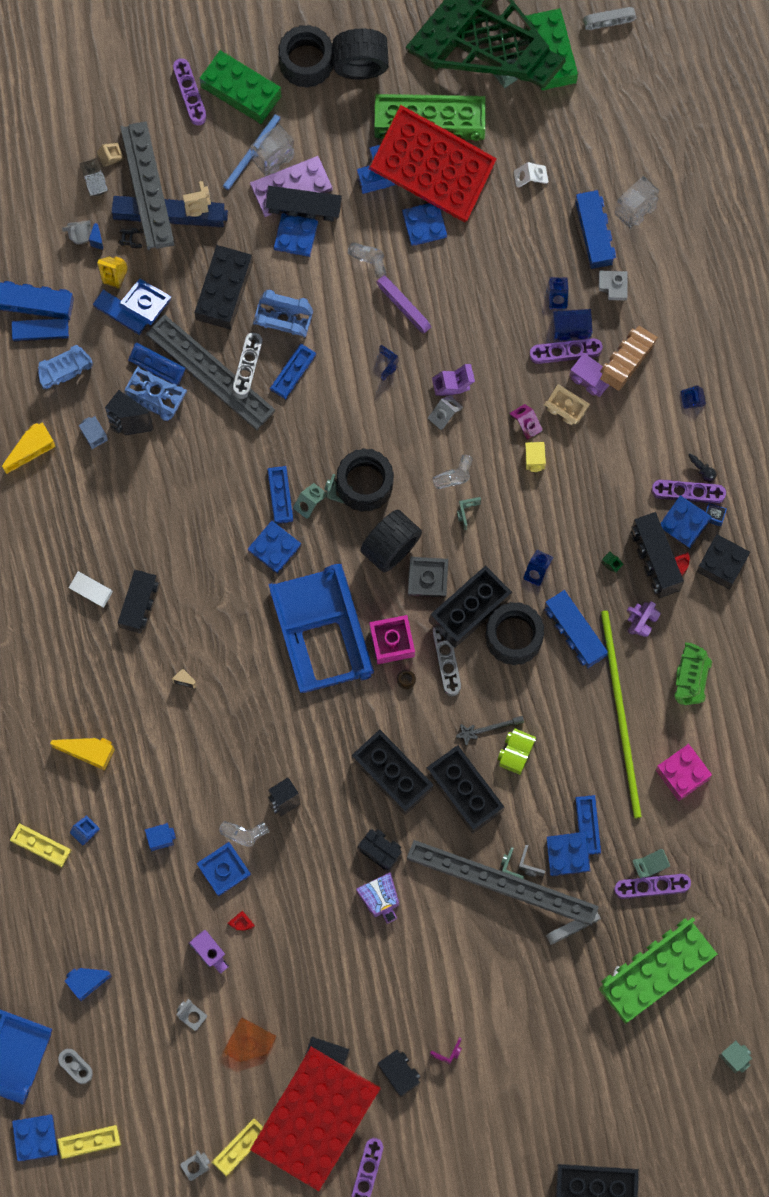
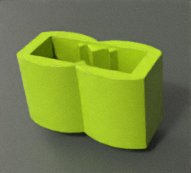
[497,728,536,775]

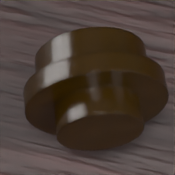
[397,670,416,689]

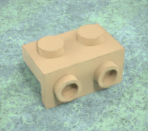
[183,181,211,217]
[544,384,590,425]

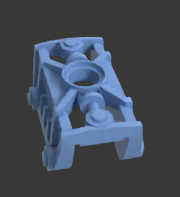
[253,290,313,338]
[38,345,93,389]
[125,366,187,421]

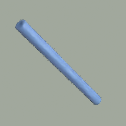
[223,114,281,190]

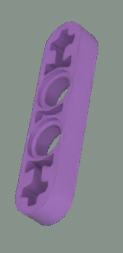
[173,59,206,126]
[376,275,431,334]
[530,339,602,364]
[652,480,726,504]
[614,874,691,899]
[352,1138,383,1197]

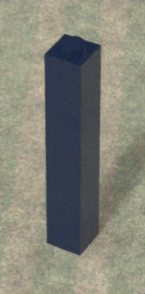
[112,196,228,227]

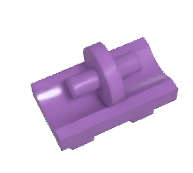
[627,601,661,637]

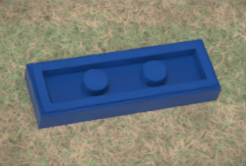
[93,289,148,335]
[12,318,69,341]
[128,343,186,386]
[270,343,316,400]
[267,466,294,524]
[575,795,601,855]

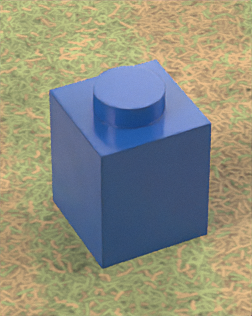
[145,823,176,852]

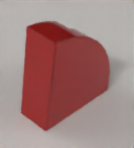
[675,552,690,575]
[227,911,255,931]

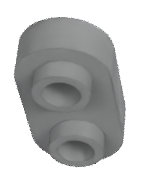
[58,1049,93,1084]

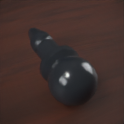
[688,453,717,482]

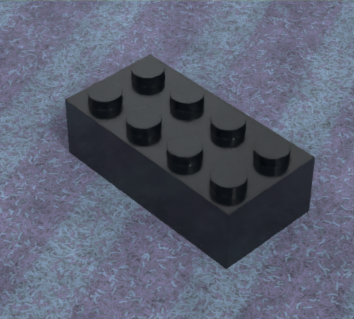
[194,245,253,330]
[630,512,684,599]
[428,565,512,648]
[351,729,434,815]
[426,745,505,834]
[555,1164,639,1197]

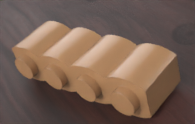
[600,326,658,391]

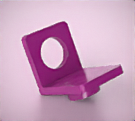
[510,404,543,439]
[430,1037,462,1064]

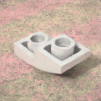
[69,571,113,608]

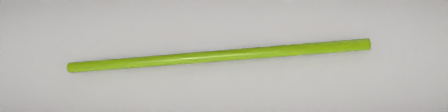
[601,611,642,818]

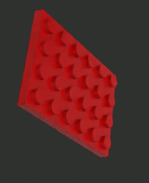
[368,105,497,223]
[250,1046,380,1191]

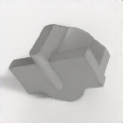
[62,220,92,245]

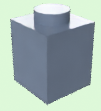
[79,416,108,449]

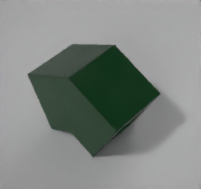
[601,551,624,573]

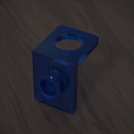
[549,277,568,309]
[379,345,398,381]
[523,550,554,586]

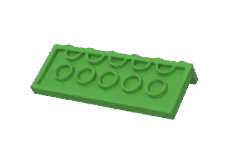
[375,94,485,141]
[599,917,717,1024]

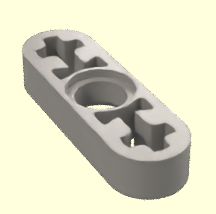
[583,7,636,30]
[546,912,601,945]

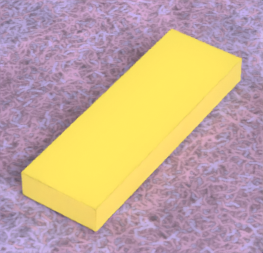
[10,823,71,868]
[212,1118,263,1176]
[57,1125,121,1159]

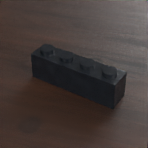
[264,185,342,222]

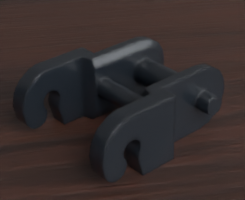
[118,228,143,248]

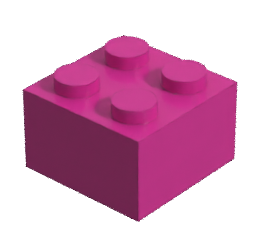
[369,615,415,665]
[655,744,712,801]

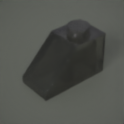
[79,158,108,196]

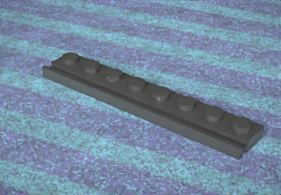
[120,121,174,250]
[146,314,275,431]

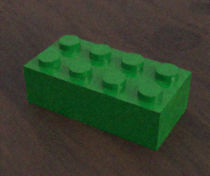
[524,8,578,91]
[199,50,282,124]

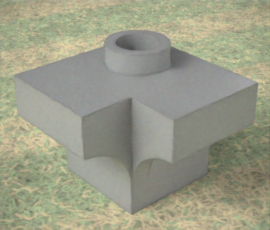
[599,271,627,300]

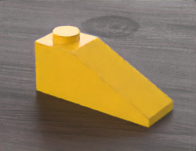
[98,257,128,289]
[2,422,56,474]
[50,738,115,771]

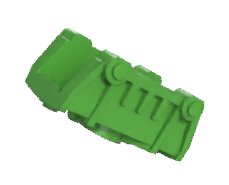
[675,642,712,705]

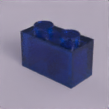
[552,309,593,341]

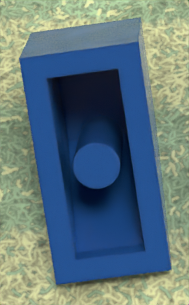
[64,968,112,1001]

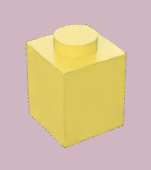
[525,442,546,472]

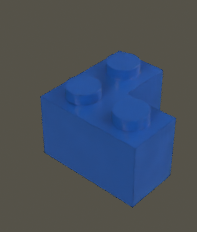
[357,145,396,194]

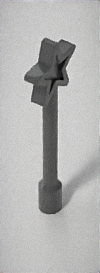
[456,716,524,746]

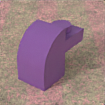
[432,364,475,396]

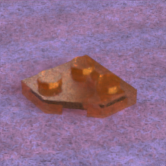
[222,1017,277,1063]

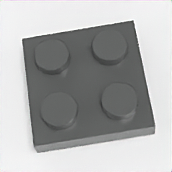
[408,557,448,598]

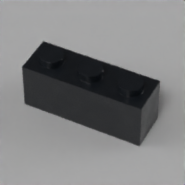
[117,569,160,634]
[268,777,300,817]

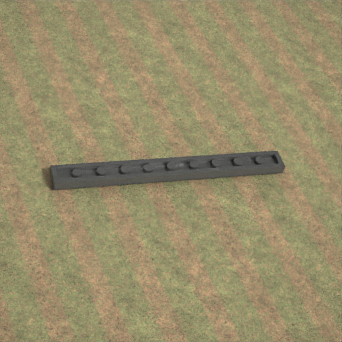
[407,840,599,926]

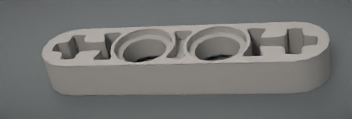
[232,333,262,399]
[433,627,461,696]

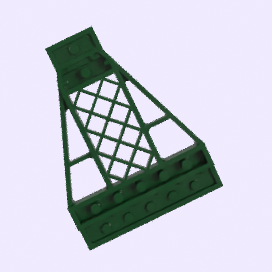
[405,0,566,89]

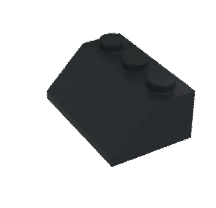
[105,390,154,436]

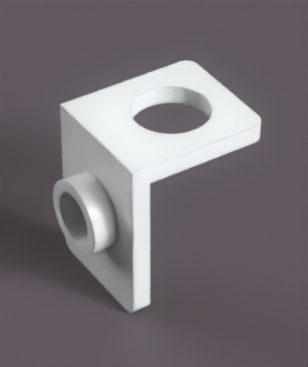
[514,162,548,187]

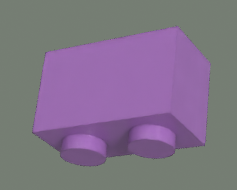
[570,353,609,397]

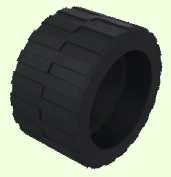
[278,25,333,88]
[332,28,389,80]
[336,448,394,512]
[360,509,422,573]
[485,602,544,665]

